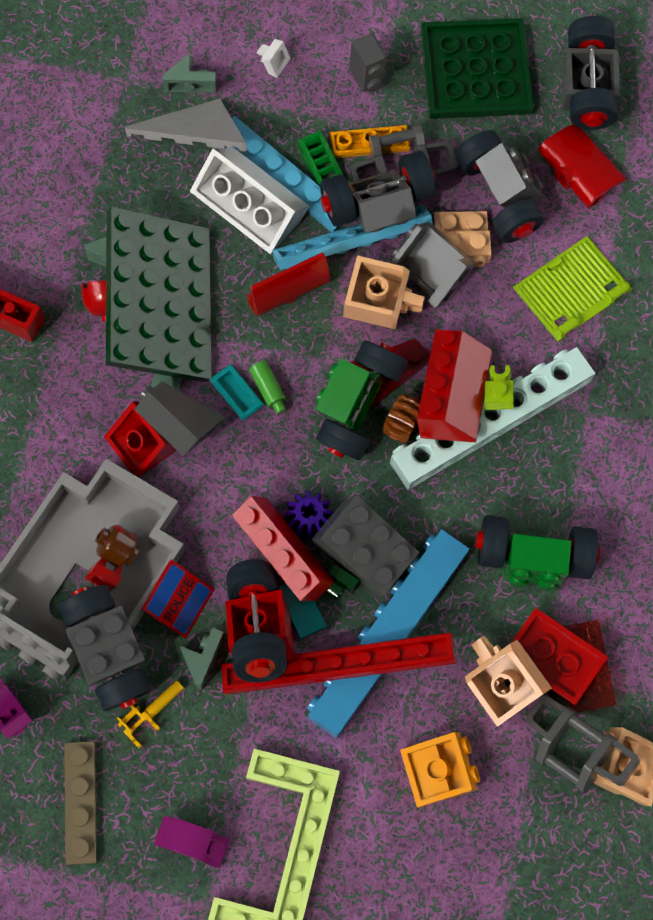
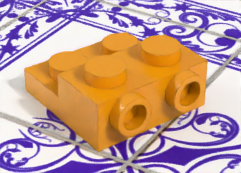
[400,732,481,808]

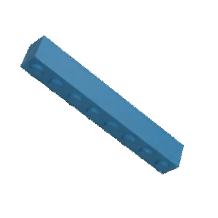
[307,529,469,739]

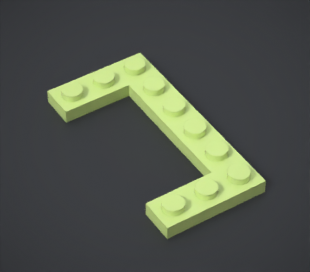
[208,749,340,920]

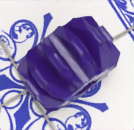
[285,490,333,539]

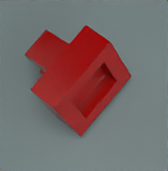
[84,558,123,592]

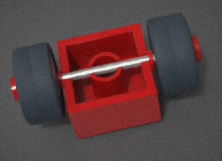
[225,559,294,683]

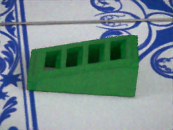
[298,131,343,186]

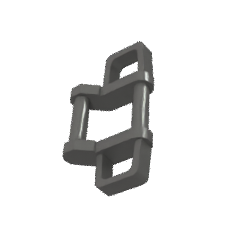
[350,124,458,182]
[526,695,640,794]

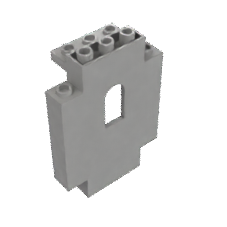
[0,459,185,680]

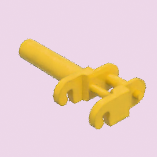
[117,680,184,748]

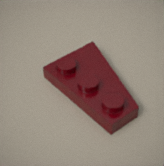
[350,338,430,409]

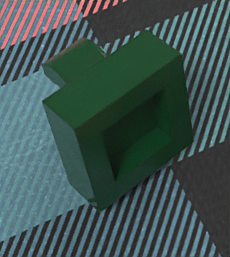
[328,564,359,600]

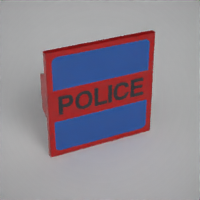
[141,559,214,639]

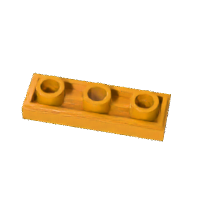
[329,125,411,158]

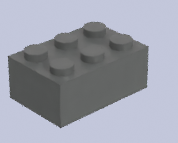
[311,495,419,596]

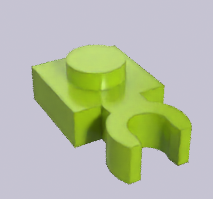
[484,365,514,410]

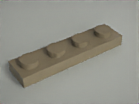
[64,741,97,865]

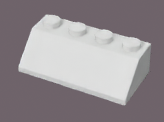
[190,146,309,254]

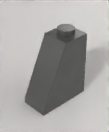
[134,382,224,457]

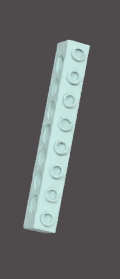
[390,347,595,490]

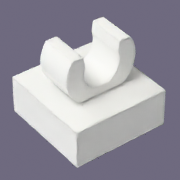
[257,39,291,78]

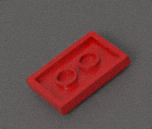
[511,608,609,706]

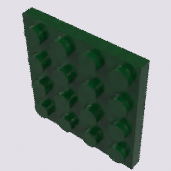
[421,18,534,119]

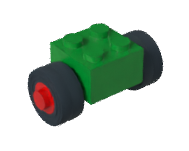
[316,340,408,460]
[475,515,600,590]

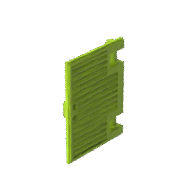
[513,236,632,342]

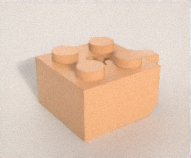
[343,255,425,330]
[465,636,552,727]

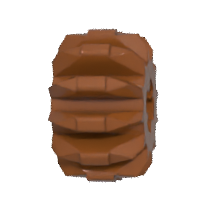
[383,394,420,443]

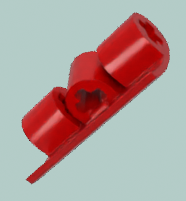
[537,124,626,209]
[246,252,330,316]

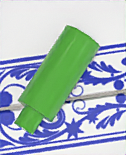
[249,361,287,415]

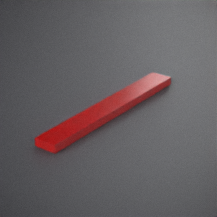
[222,633,456,695]

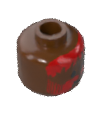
[95,525,140,567]

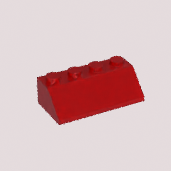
[417,329,492,443]

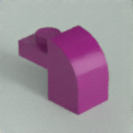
[0,677,32,739]
[154,816,230,868]

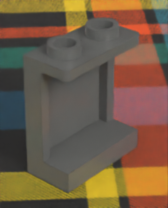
[391,222,477,308]

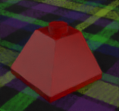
[104,401,176,478]

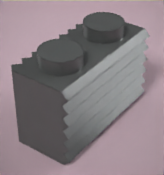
[349,33,388,92]

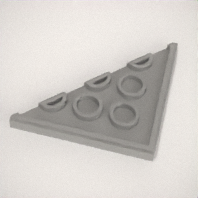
[124,99,247,152]

